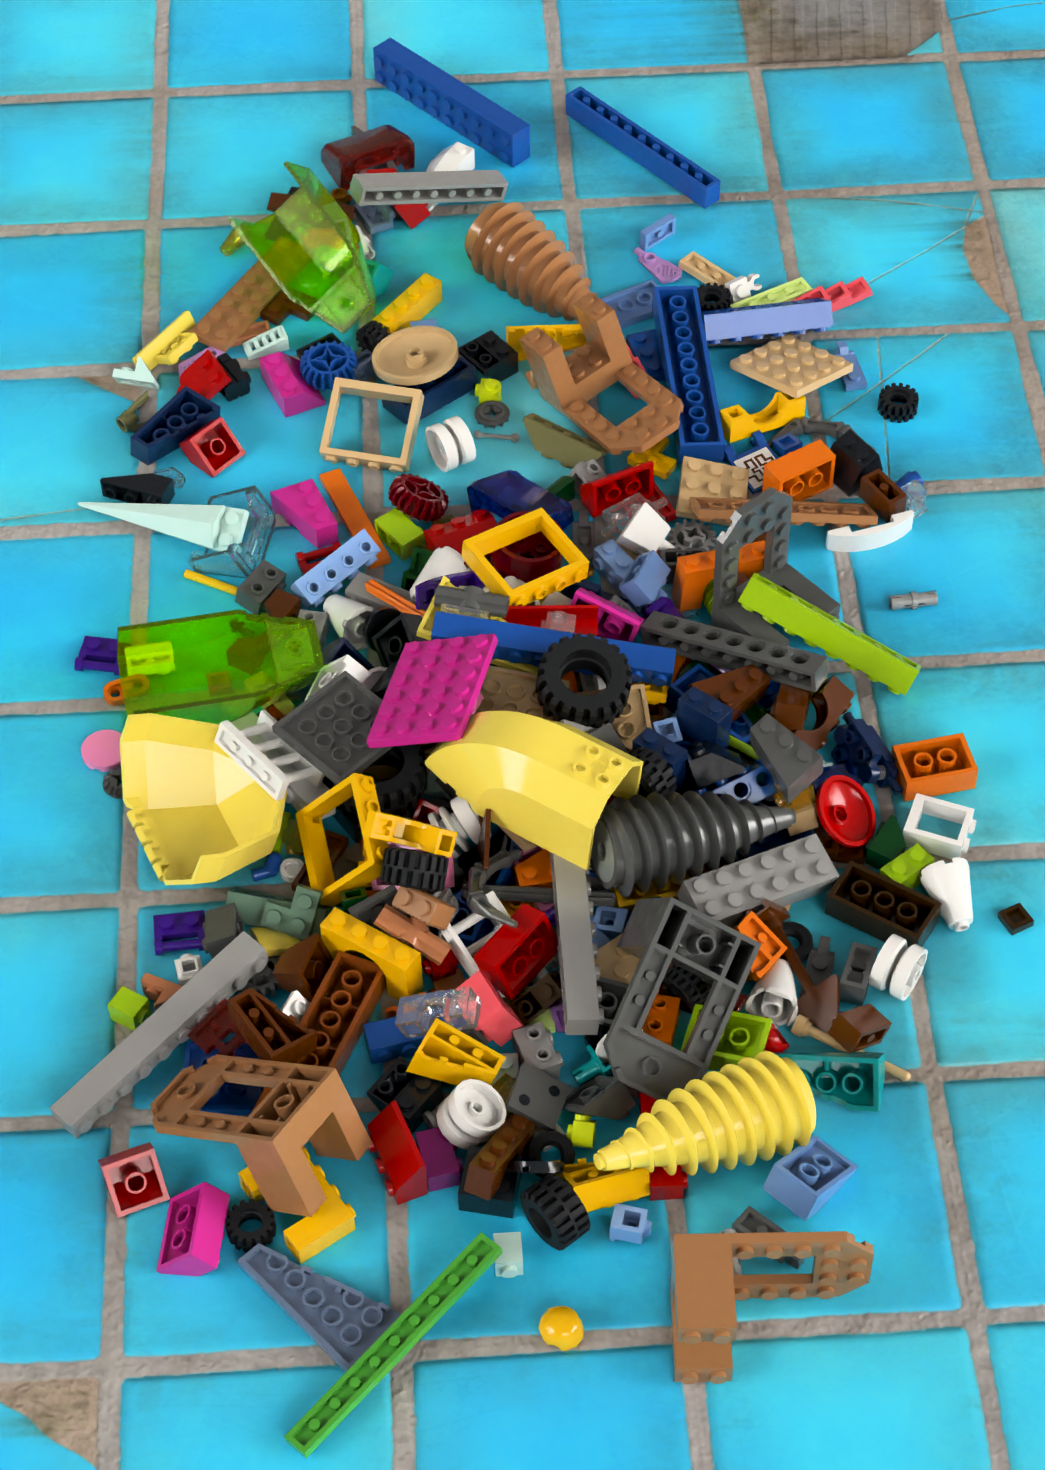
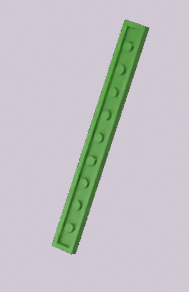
[284,1232,503,1459]

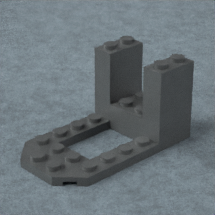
[711,487,840,646]
[603,897,761,1101]

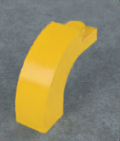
[362,810,458,858]

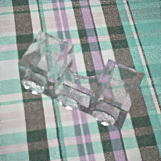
[395,987,482,1038]

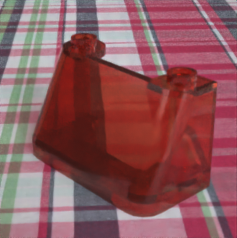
[321,125,415,190]

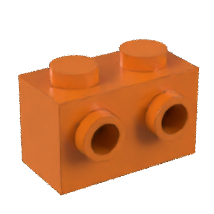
[642,994,681,1046]

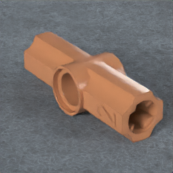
[373,904,452,966]

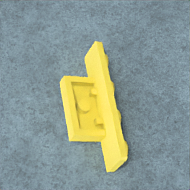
[132,311,198,371]

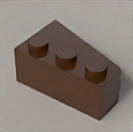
[688,664,771,723]
[770,683,811,731]
[228,988,317,1063]

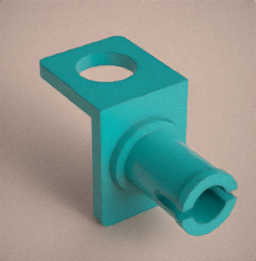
[570,1045,614,1087]

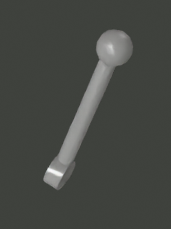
[473,430,519,443]

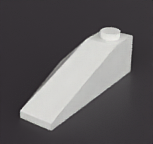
[426,142,475,212]

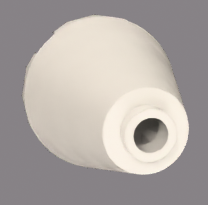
[410,546,471,604]
[323,594,377,650]
[919,858,973,932]
[745,958,798,1029]

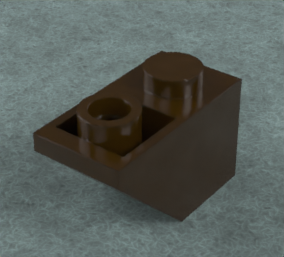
[509,970,562,1026]

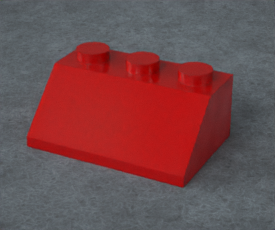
[366,168,431,229]
[580,461,654,518]
[423,509,497,565]
[473,903,558,1001]
[367,1100,428,1205]

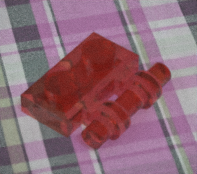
[187,999,247,1056]

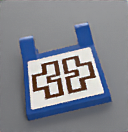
[723,430,778,495]

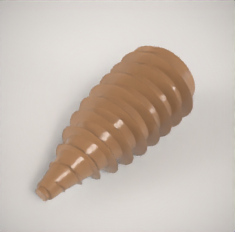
[464,202,597,321]

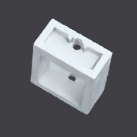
[903,793,977,859]

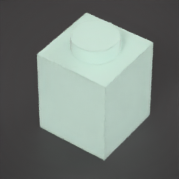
[493,1232,523,1278]

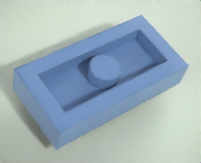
[640,213,676,251]

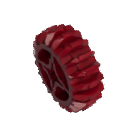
[388,473,449,522]

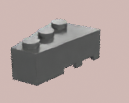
[750,713,823,804]

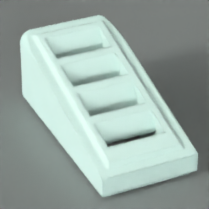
[242,325,289,360]

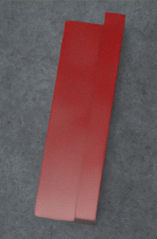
[502,605,598,637]

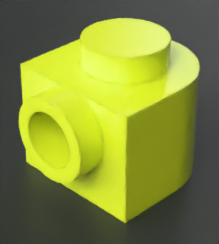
[475,378,502,405]
[567,1113,597,1149]

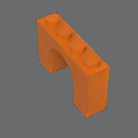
[671,540,766,612]

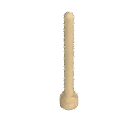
[791,1014,911,1081]

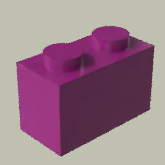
[415,1127,463,1192]

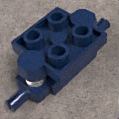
[831,712,903,795]

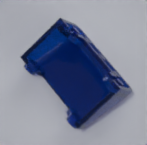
[467,470,574,530]

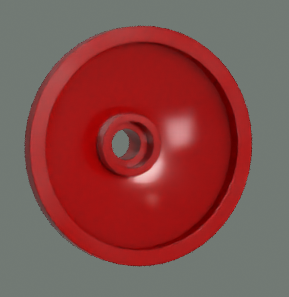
[816,775,876,848]

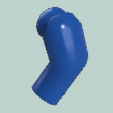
[251,852,282,882]

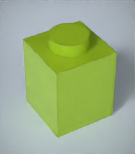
[107,986,151,1031]

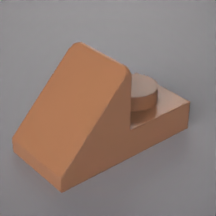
[141,973,182,1011]

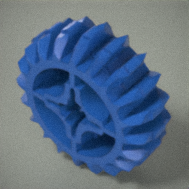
[300,340,358,392]

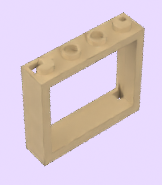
[319,377,424,474]

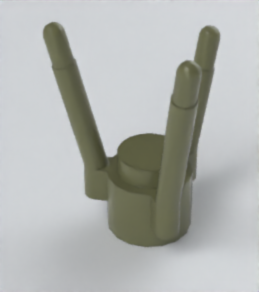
[116,391,150,433]

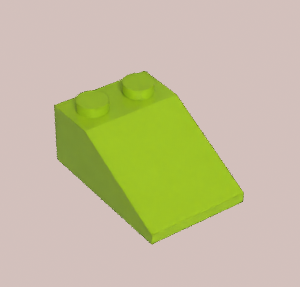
[681,1004,772,1070]

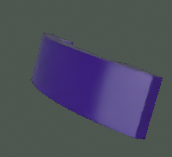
[415,570,499,610]

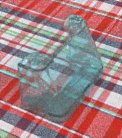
[188,485,276,579]

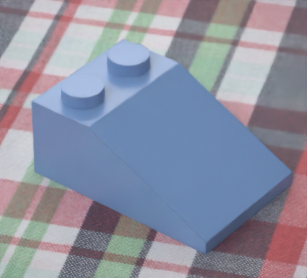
[762,1135,858,1221]

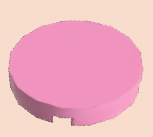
[81,729,122,772]

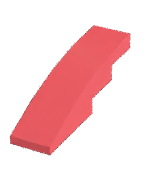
[792,277,873,312]

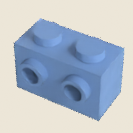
[618,550,671,607]

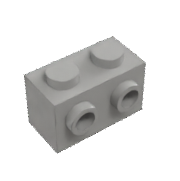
[512,1021,563,1079]

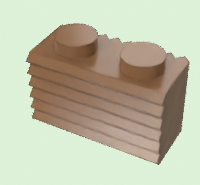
[392,886,455,931]

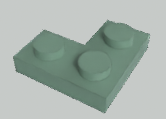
[260,884,323,940]

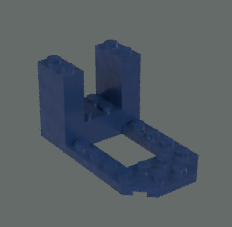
[632,686,812,863]

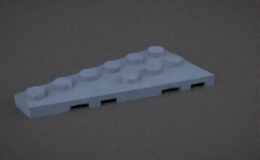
[237,1243,401,1373]

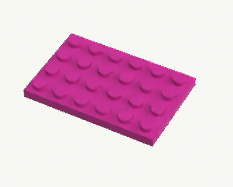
[366,634,498,748]

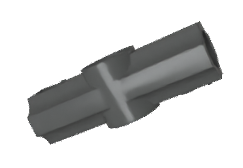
[434,585,510,618]

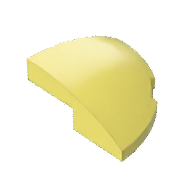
[249,927,301,957]

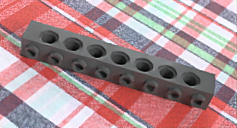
[641,611,828,693]

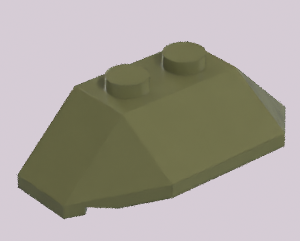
[523,413,609,469]

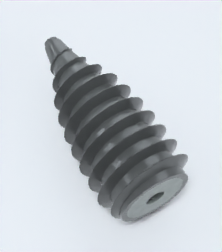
[590,791,796,897]

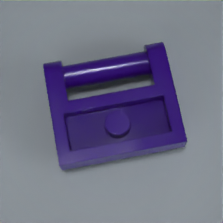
[74,636,131,676]
[153,910,205,956]

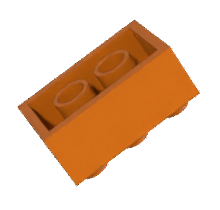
[762,439,836,501]
[891,733,978,802]

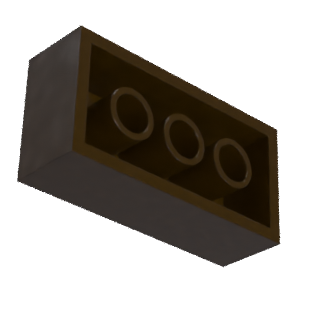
[825,860,942,949]

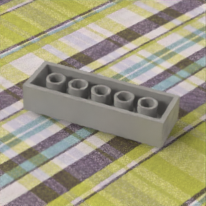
[677,833,839,927]

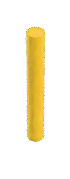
[183,569,238,596]

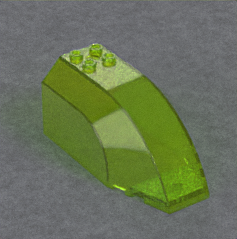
[228,161,376,334]
[117,610,324,725]

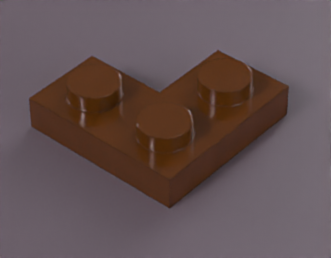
[260,288,320,326]

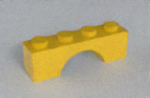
[719,391,806,443]

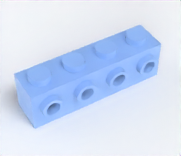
[289,529,381,609]
[592,539,667,618]

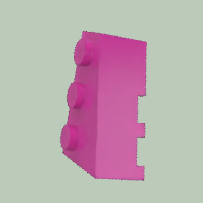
[270,479,339,549]

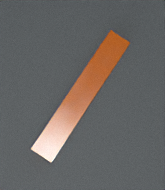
[319,468,391,570]

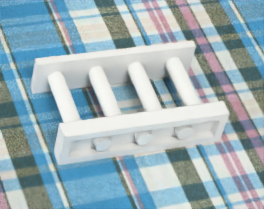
[214,709,324,801]
[438,890,547,999]

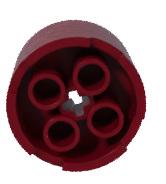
[491,511,563,583]

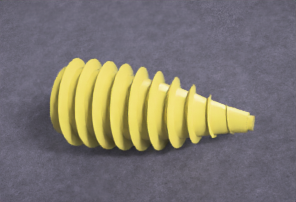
[593,1051,816,1176]

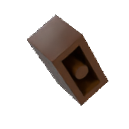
[859,469,907,523]
[828,1003,892,1054]

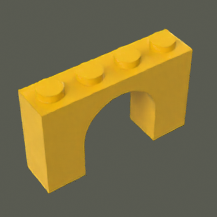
[320,907,423,1002]
[238,1146,356,1264]

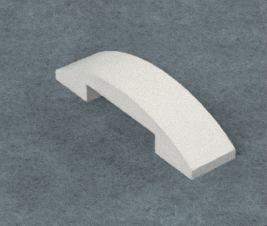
[826,510,914,552]

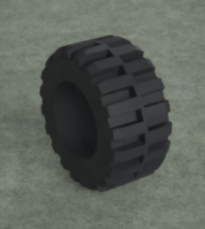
[536,633,632,729]
[333,744,428,817]

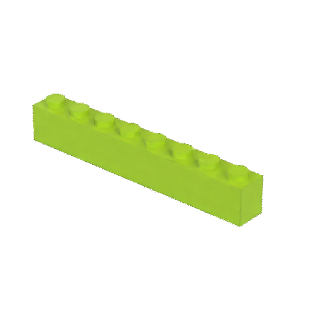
[738,572,921,695]

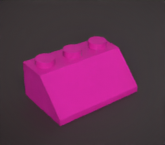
[259,351,326,418]
[571,587,644,642]
[156,1182,230,1277]

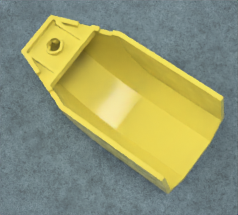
[425,710,643,870]

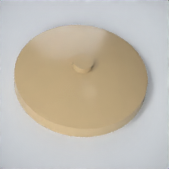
[371,326,459,386]

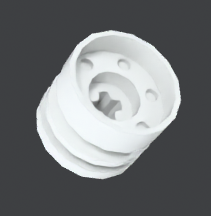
[428,796,492,859]

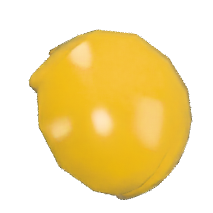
[538,1305,584,1351]

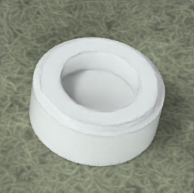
[280,857,304,883]

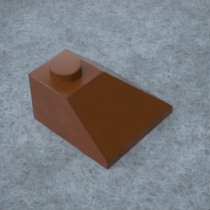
[272,934,334,1003]

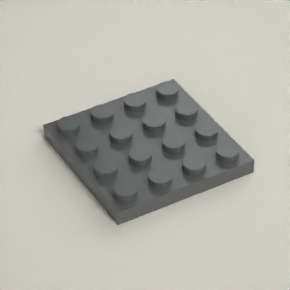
[272,670,394,785]

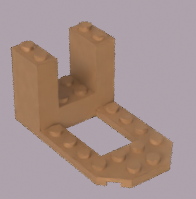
[520,292,684,455]
[150,1054,372,1217]
[670,1231,874,1384]

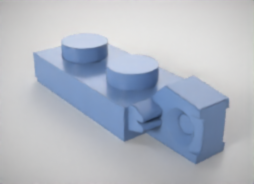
[834,341,867,392]

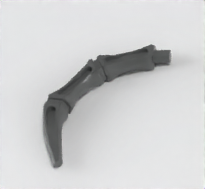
[767,416,876,452]
[466,848,521,928]

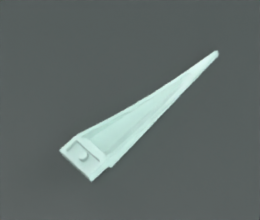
[77,502,250,556]

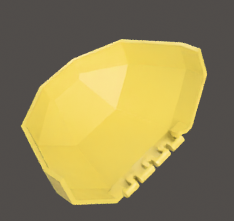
[120,713,287,885]

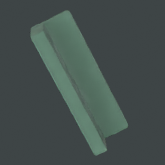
[226,886,331,937]

